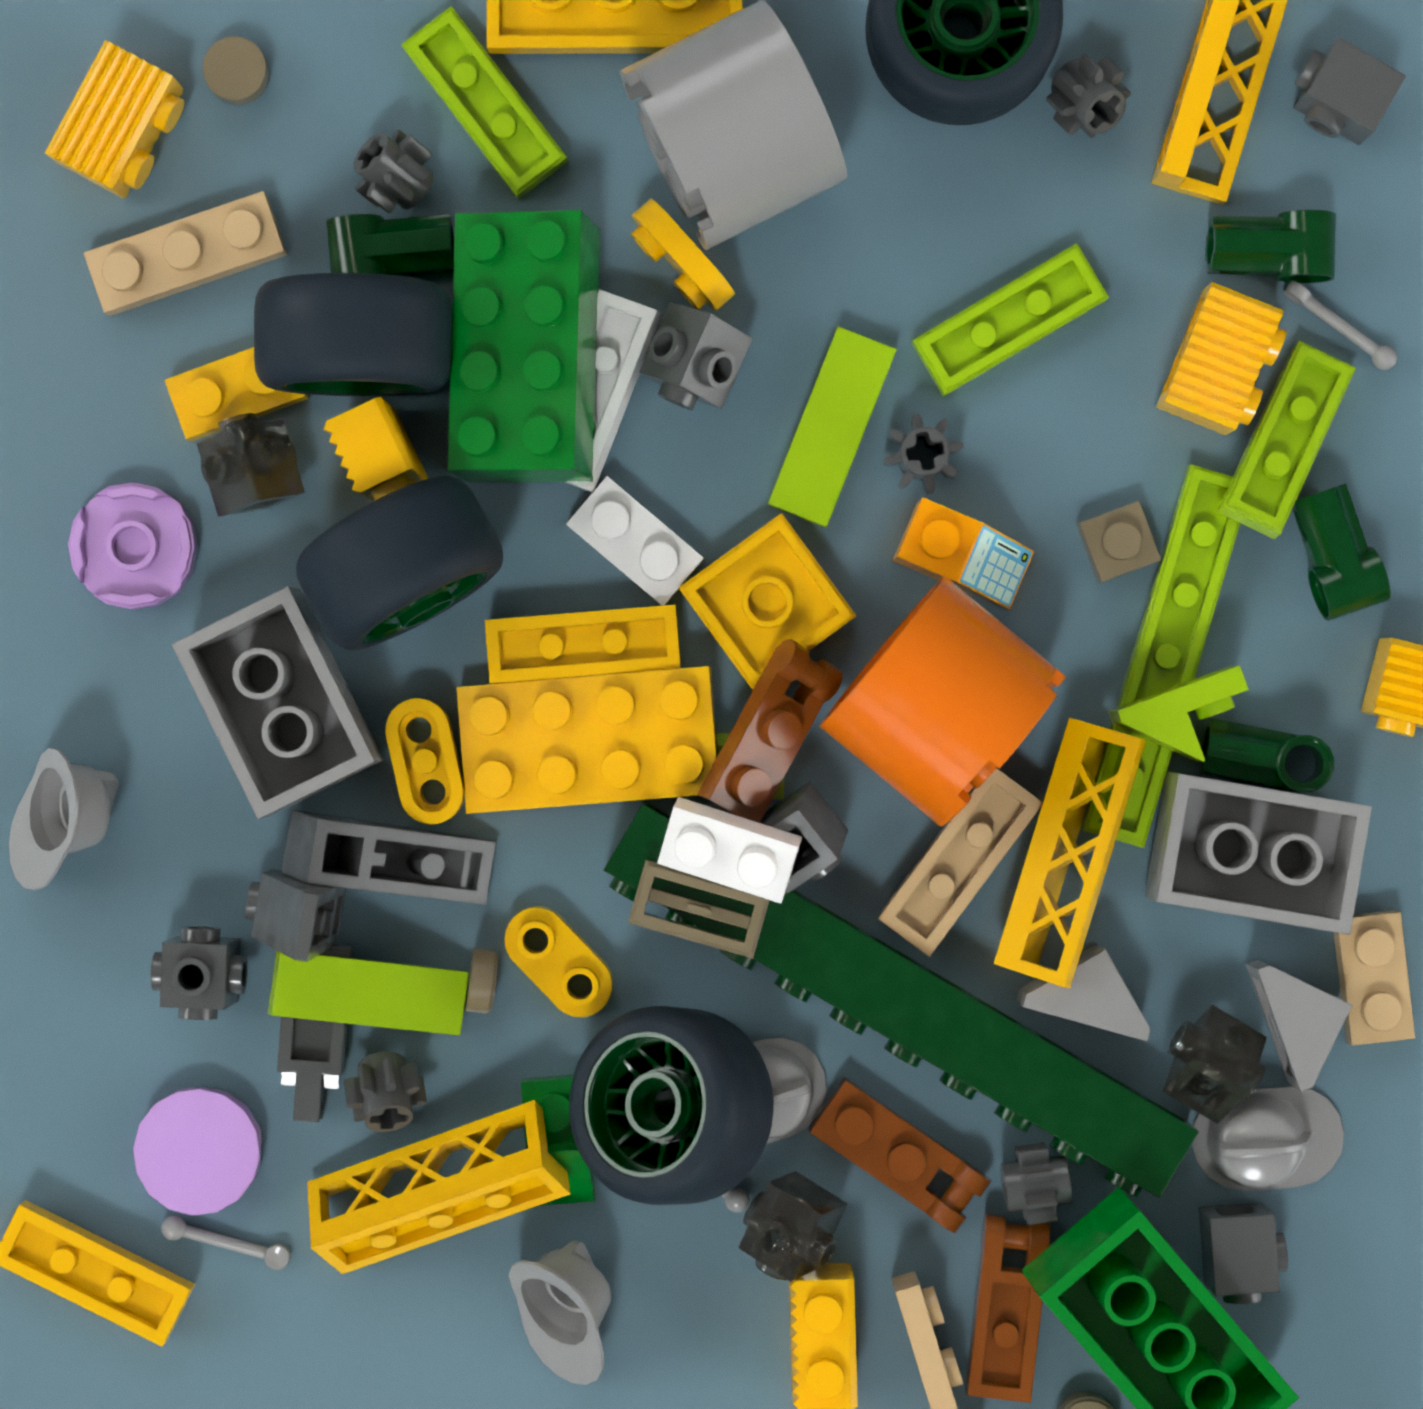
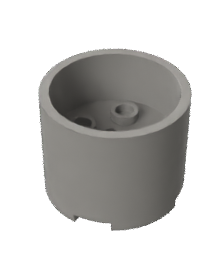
[619,0,847,250]

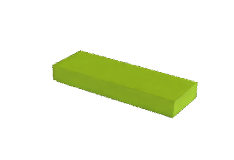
[401,6,568,200]
[911,243,1109,397]
[767,326,897,528]
[1217,340,1356,540]
[268,950,469,1036]

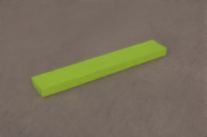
[1080,464,1240,848]

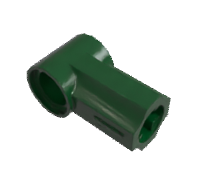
[1205,210,1336,283]
[326,214,455,276]
[1292,484,1391,621]
[1199,718,1334,792]

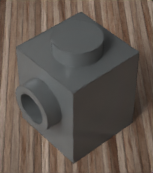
[1293,37,1406,145]
[760,781,848,893]
[1199,1202,1288,1304]

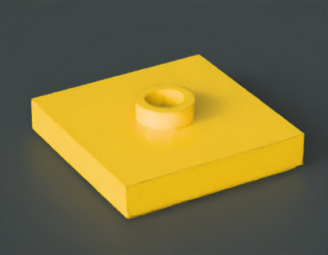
[679,513,856,690]

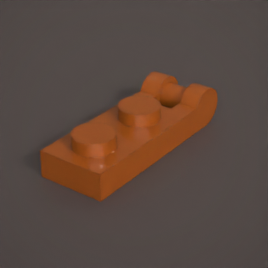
[697,639,843,823]
[809,1077,992,1233]
[965,1214,1050,1403]

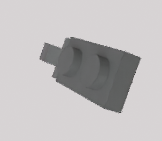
[277,945,353,1122]

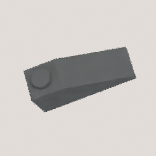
[282,810,496,905]
[245,869,346,962]

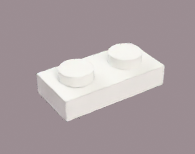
[566,476,704,606]
[657,797,802,904]

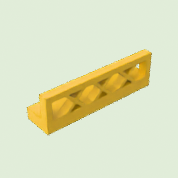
[1150,0,1288,205]
[993,717,1146,988]
[307,1100,571,1274]

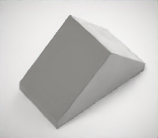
[1016,944,1151,1042]
[1245,959,1352,1092]

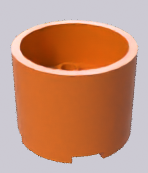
[819,575,1066,827]

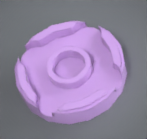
[68,482,199,610]
[133,1087,262,1216]

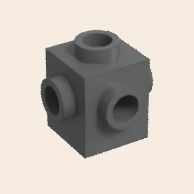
[639,302,753,410]
[151,926,248,1020]

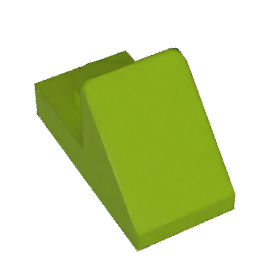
[1108,665,1249,762]

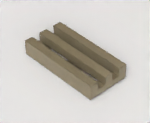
[628,859,770,959]

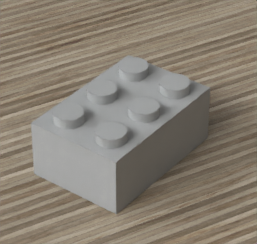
[171,586,384,819]
[1145,772,1372,935]

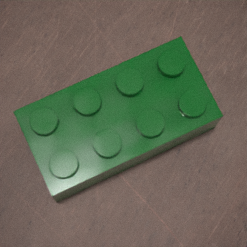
[447,210,600,483]
[1021,1187,1299,1409]

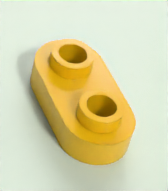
[630,198,735,312]
[385,698,465,825]
[504,906,613,1017]

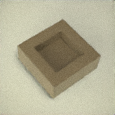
[1076,501,1161,583]

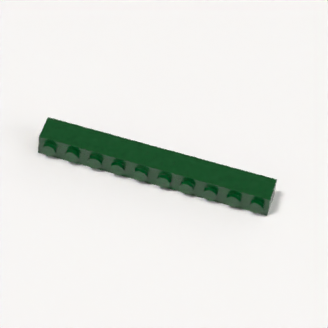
[603,801,1199,1198]

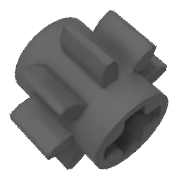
[1046,54,1131,138]
[354,129,433,213]
[883,413,964,495]
[344,1051,427,1132]
[1000,1142,1072,1225]

